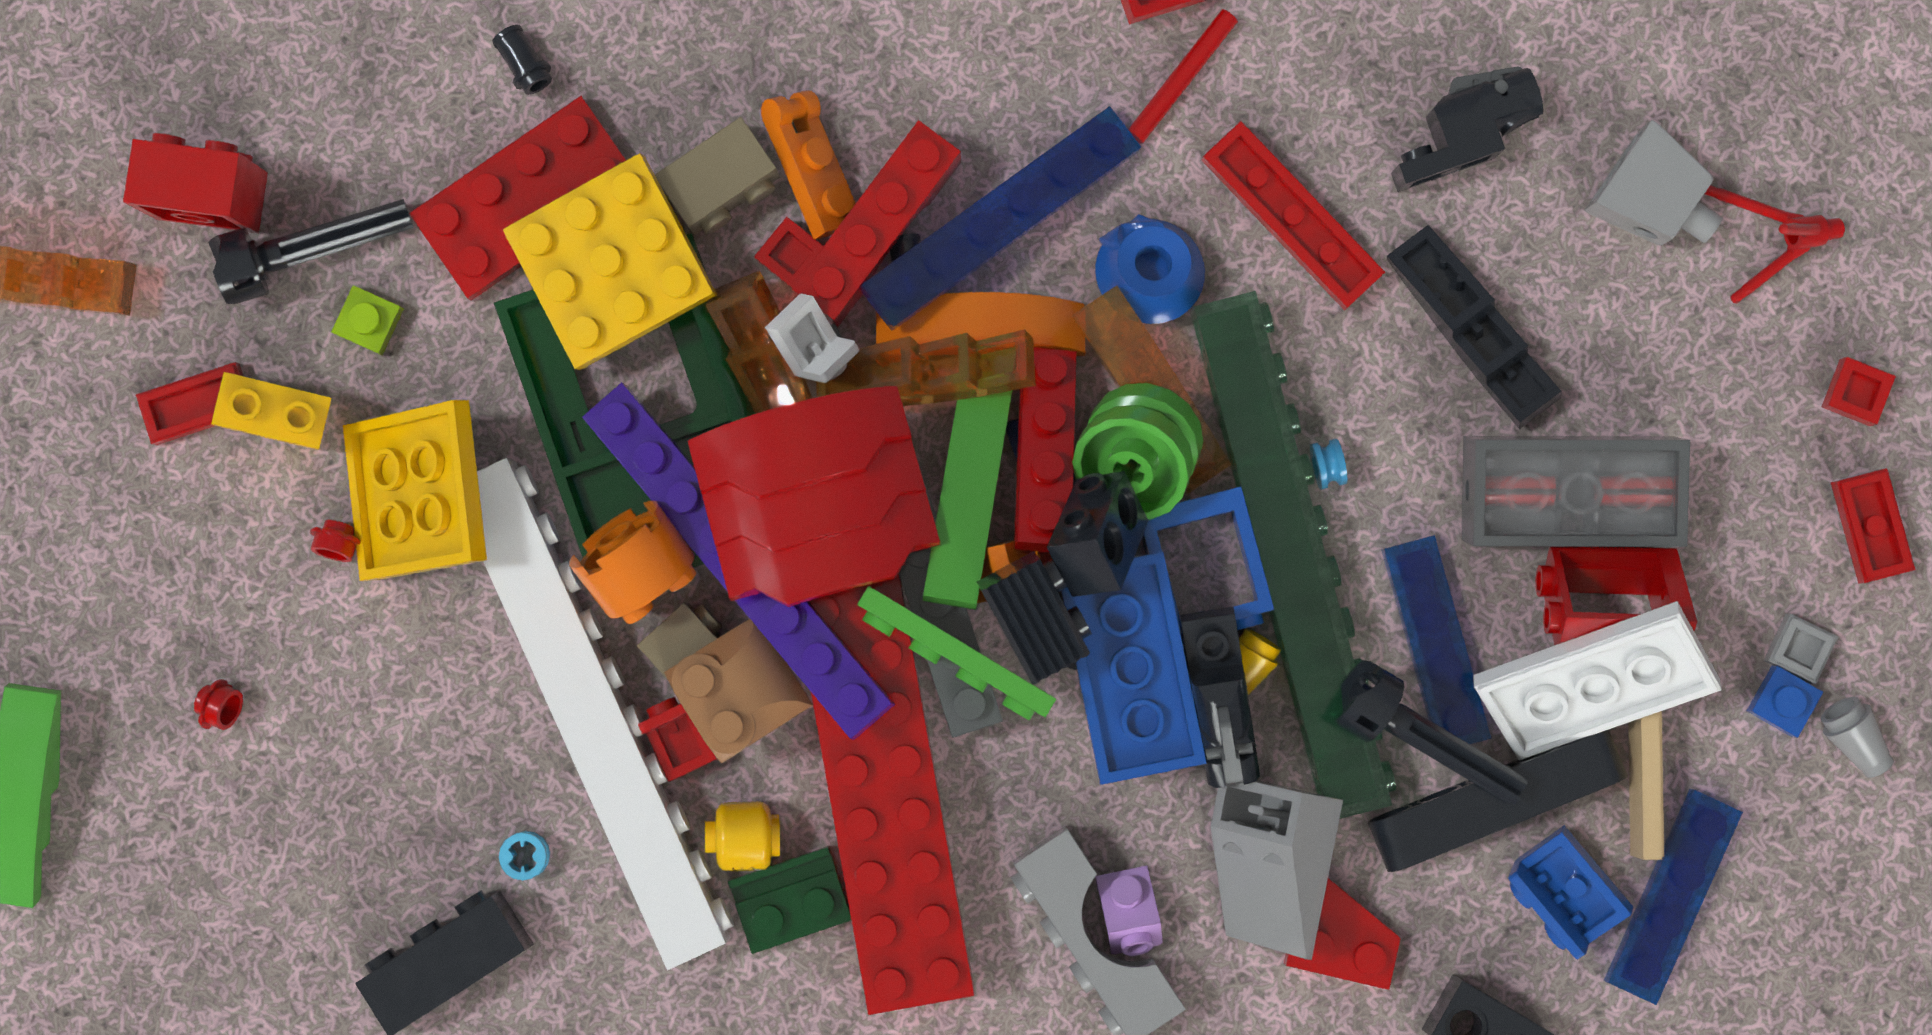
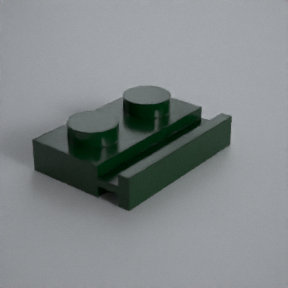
[727,846,851,954]

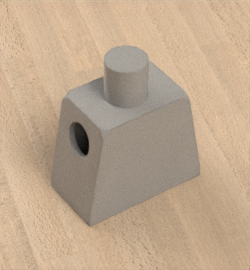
[1584,120,1723,246]

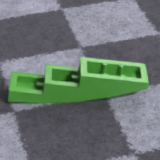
[0,683,61,908]

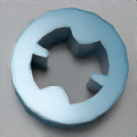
[499,831,550,881]

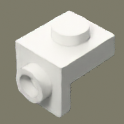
[765,294,859,383]

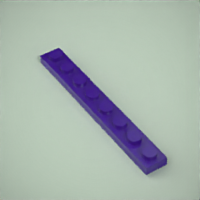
[582,382,895,740]

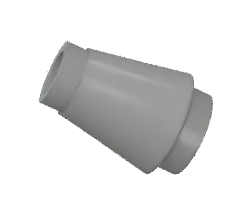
[1821,696,1894,778]

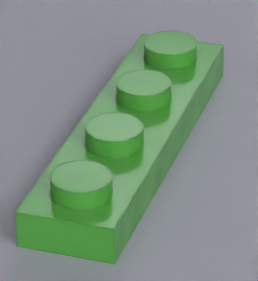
[857,586,1056,721]

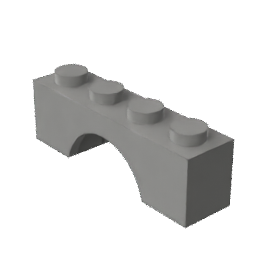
[1010,826,1186,1035]

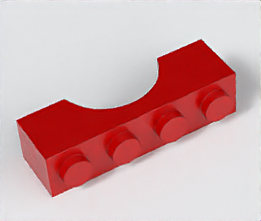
[792,120,961,328]

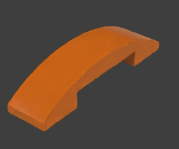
[876,292,1086,358]

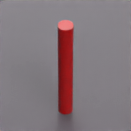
[1127,9,1238,144]

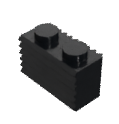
[977,551,1092,685]

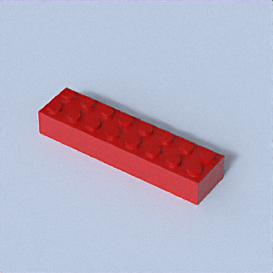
[809,573,974,1015]

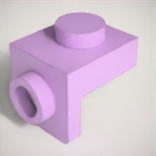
[1095,866,1163,956]

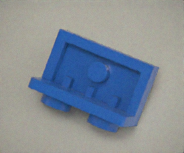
[1508,825,1634,960]

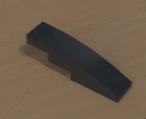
[1387,225,1562,429]

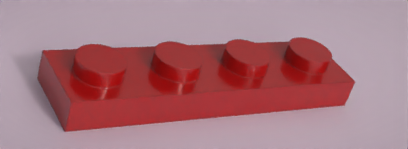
[1201,121,1385,311]
[1014,346,1077,552]

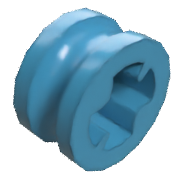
[1310,438,1348,490]

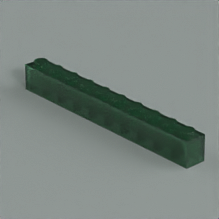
[1190,291,1396,819]

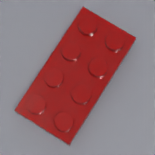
[409,96,626,301]

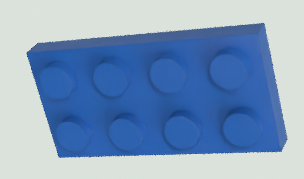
[1061,552,1207,785]

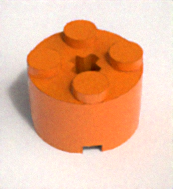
[569,501,697,624]

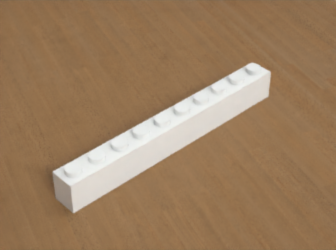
[477,458,734,970]

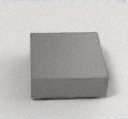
[1763,613,1838,684]

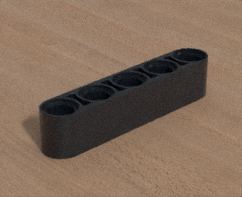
[1368,729,1628,872]

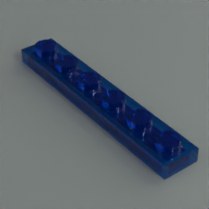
[860,106,1141,331]

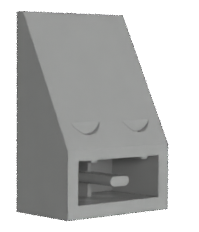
[1211,780,1343,960]

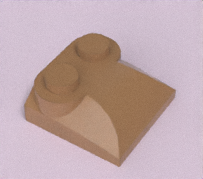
[664,619,813,763]

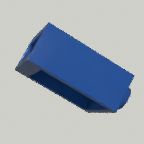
[1142,486,1274,644]

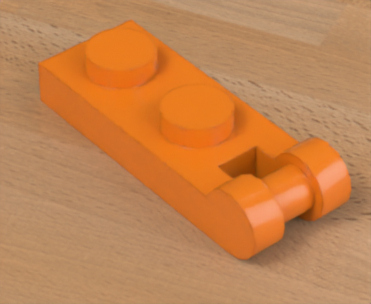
[761,90,856,240]

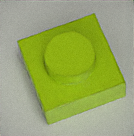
[331,285,404,356]

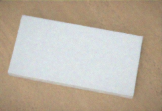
[1473,601,1722,760]

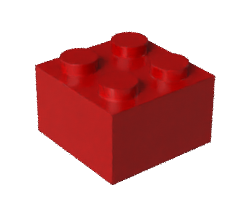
[123,133,268,234]

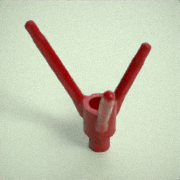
[1704,185,1845,304]

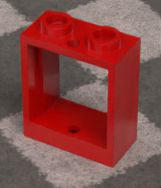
[1535,546,1698,645]

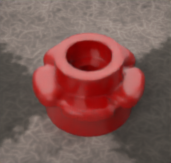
[310,520,360,562]
[194,679,243,730]

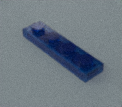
[1381,535,1492,744]
[1604,789,1743,1005]

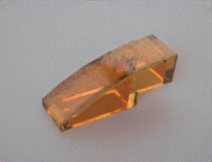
[706,270,812,414]

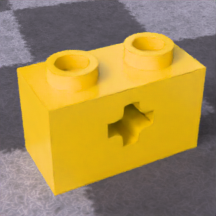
[211,372,332,450]

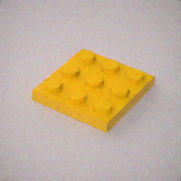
[502,153,717,370]
[343,400,487,581]

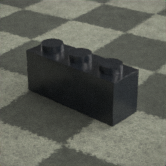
[355,890,534,1035]

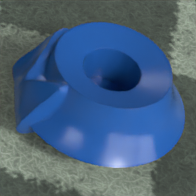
[1095,214,1205,324]

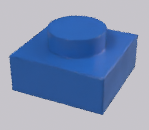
[1746,665,1823,738]

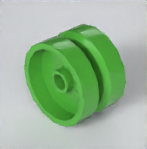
[1072,383,1204,520]

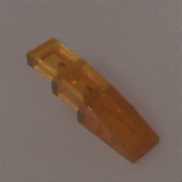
[0,246,137,316]
[1072,285,1231,494]
[816,329,1036,406]

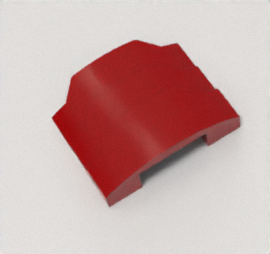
[688,386,940,607]

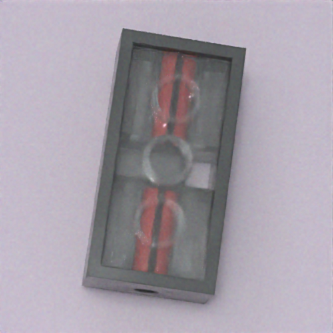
[1462,436,1690,547]

